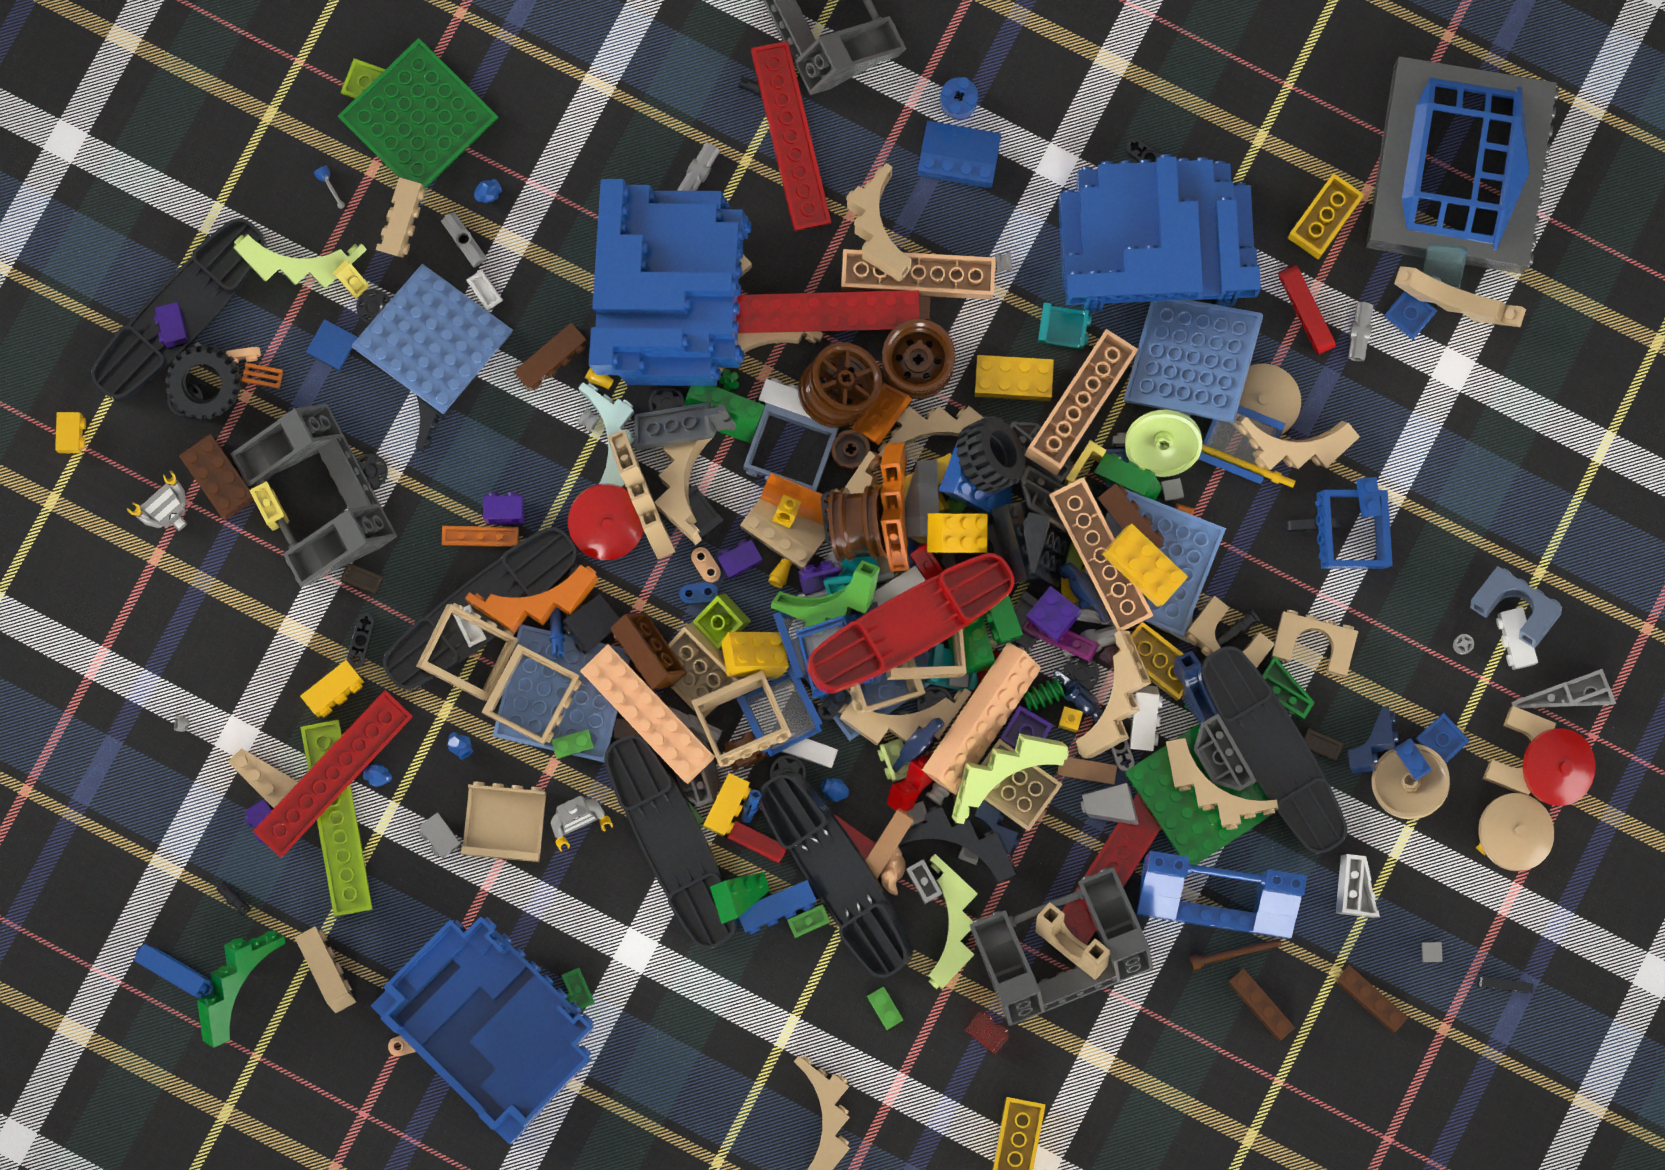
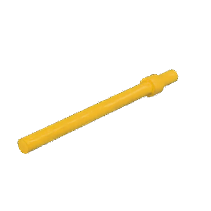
[1201,444,1296,488]

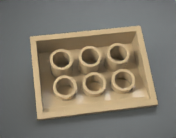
[740,499,826,570]
[668,622,745,718]
[981,739,1063,831]

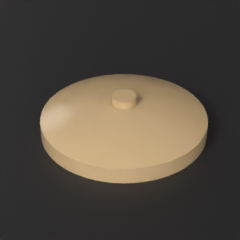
[1231,363,1301,437]
[1372,744,1450,819]
[1479,793,1554,871]

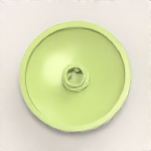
[1125,410,1202,477]

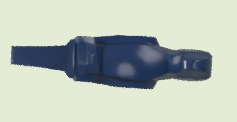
[1059,562,1110,623]
[1053,668,1103,723]
[892,718,944,773]

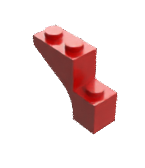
[887,752,934,812]

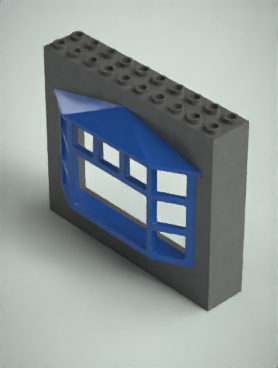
[1365,56,1559,274]

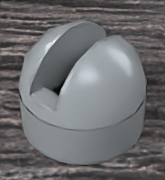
[174,716,190,732]

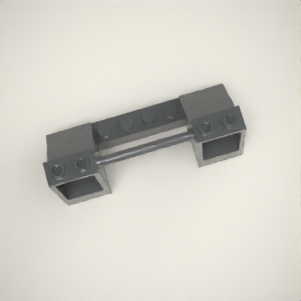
[763,0,906,95]
[231,404,397,587]
[970,867,1153,1026]

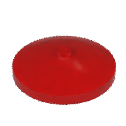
[568,483,644,560]
[1523,728,1595,806]

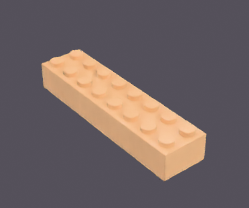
[841,249,996,300]
[1025,329,1138,476]
[1049,477,1154,631]
[922,643,1041,795]
[580,644,715,784]

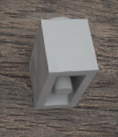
[419,812,461,858]
[906,860,942,904]

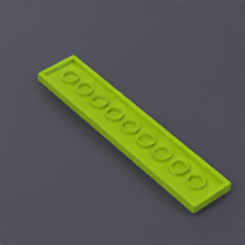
[301,720,373,917]

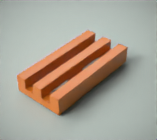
[242,362,283,389]

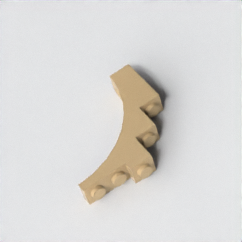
[846,163,911,282]
[878,406,983,460]
[1235,415,1360,470]
[1166,738,1278,830]
[794,1055,850,1170]

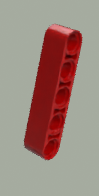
[1278,264,1336,355]

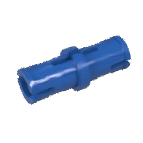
[741,790,761,823]

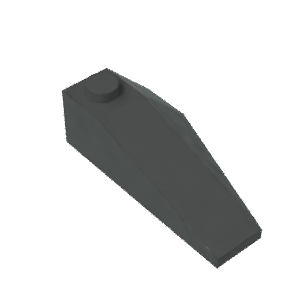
[905,460,939,538]

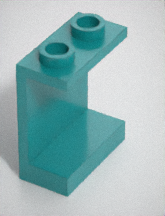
[925,644,978,691]

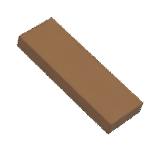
[1057,757,1117,785]

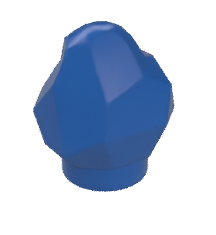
[474,179,502,203]
[447,732,473,760]
[363,763,392,787]
[820,778,849,802]

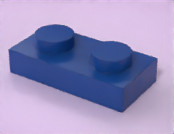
[1356,477,1382,518]
[1394,738,1432,781]

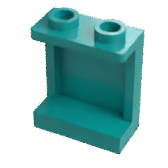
[1038,303,1092,350]
[823,555,881,595]

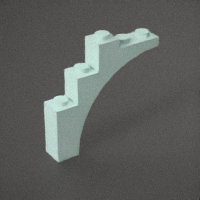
[579,382,634,488]

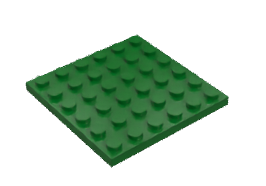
[338,38,498,189]
[1124,713,1277,865]

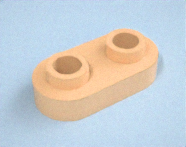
[226,347,261,364]
[691,547,721,583]
[388,1036,416,1056]

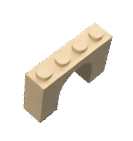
[1184,596,1274,668]
[1270,610,1358,678]
[1483,706,1556,795]
[1035,902,1110,980]

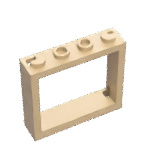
[416,603,518,701]
[886,629,967,680]
[482,644,582,746]
[847,658,925,715]
[691,670,791,767]

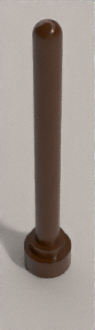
[1189,939,1281,971]

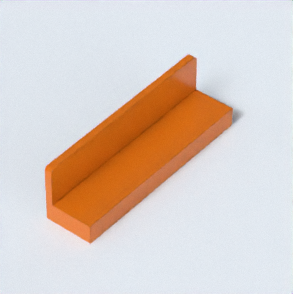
[760,473,829,525]

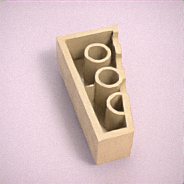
[228,748,298,808]
[295,927,356,1013]

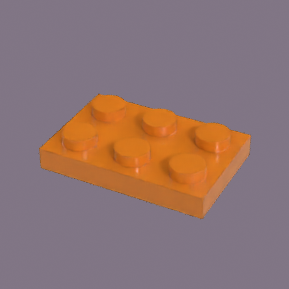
[851,383,912,445]

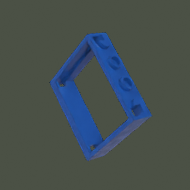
[1315,490,1393,569]
[134,944,213,998]

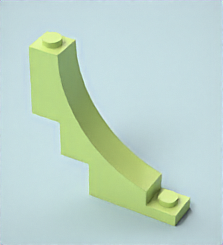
[233,235,367,289]
[952,734,1069,824]
[928,854,978,989]

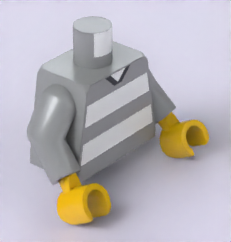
[127,471,187,531]
[551,796,613,851]

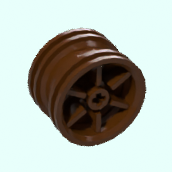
[882,319,955,399]
[797,342,882,428]
[828,484,887,562]

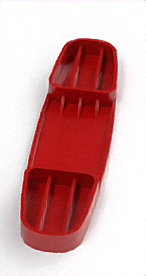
[807,553,1014,694]

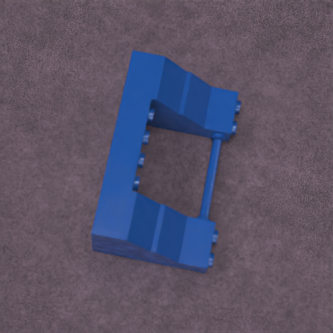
[1135,851,1307,939]

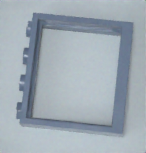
[743,403,839,492]

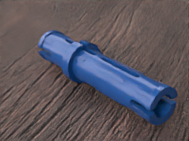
[549,607,565,658]

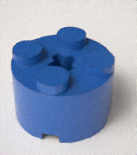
[940,77,978,120]

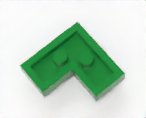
[561,968,595,1009]

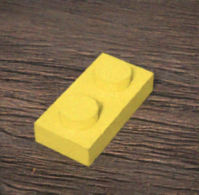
[333,260,369,299]

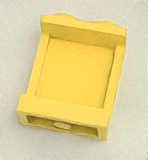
[1063,440,1107,486]
[249,481,289,531]

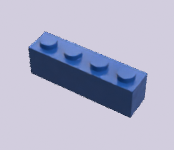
[739,880,817,935]

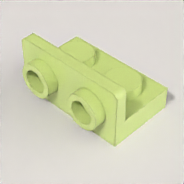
[877,739,910,783]

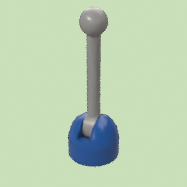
[314,165,345,209]

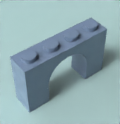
[1470,566,1562,649]

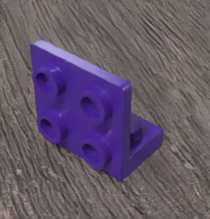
[798,560,840,594]

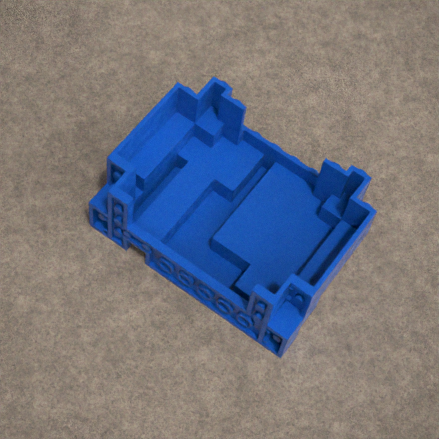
[1058,154,1261,312]
[589,179,752,386]
[371,917,595,1144]

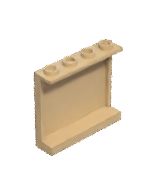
[461,782,547,862]

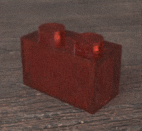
[964,1012,1010,1055]

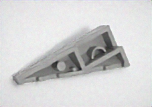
[1511,669,1616,708]

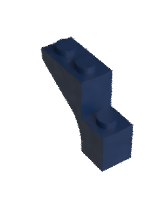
[1173,651,1218,725]
[1348,707,1399,774]
[974,800,1020,859]

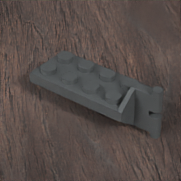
[634,402,736,451]

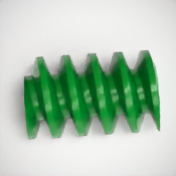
[1023,678,1066,712]

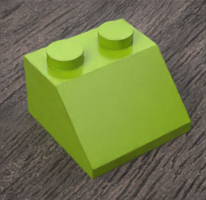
[693,593,751,649]

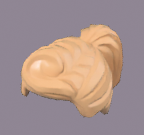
[879,847,906,895]

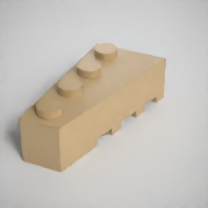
[376,177,425,258]

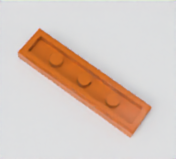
[442,526,519,547]

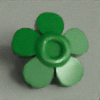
[719,369,739,391]

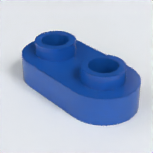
[679,583,718,604]

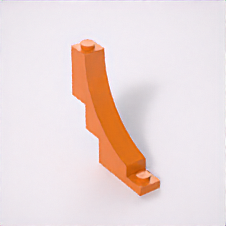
[880,442,910,572]
[465,565,599,634]

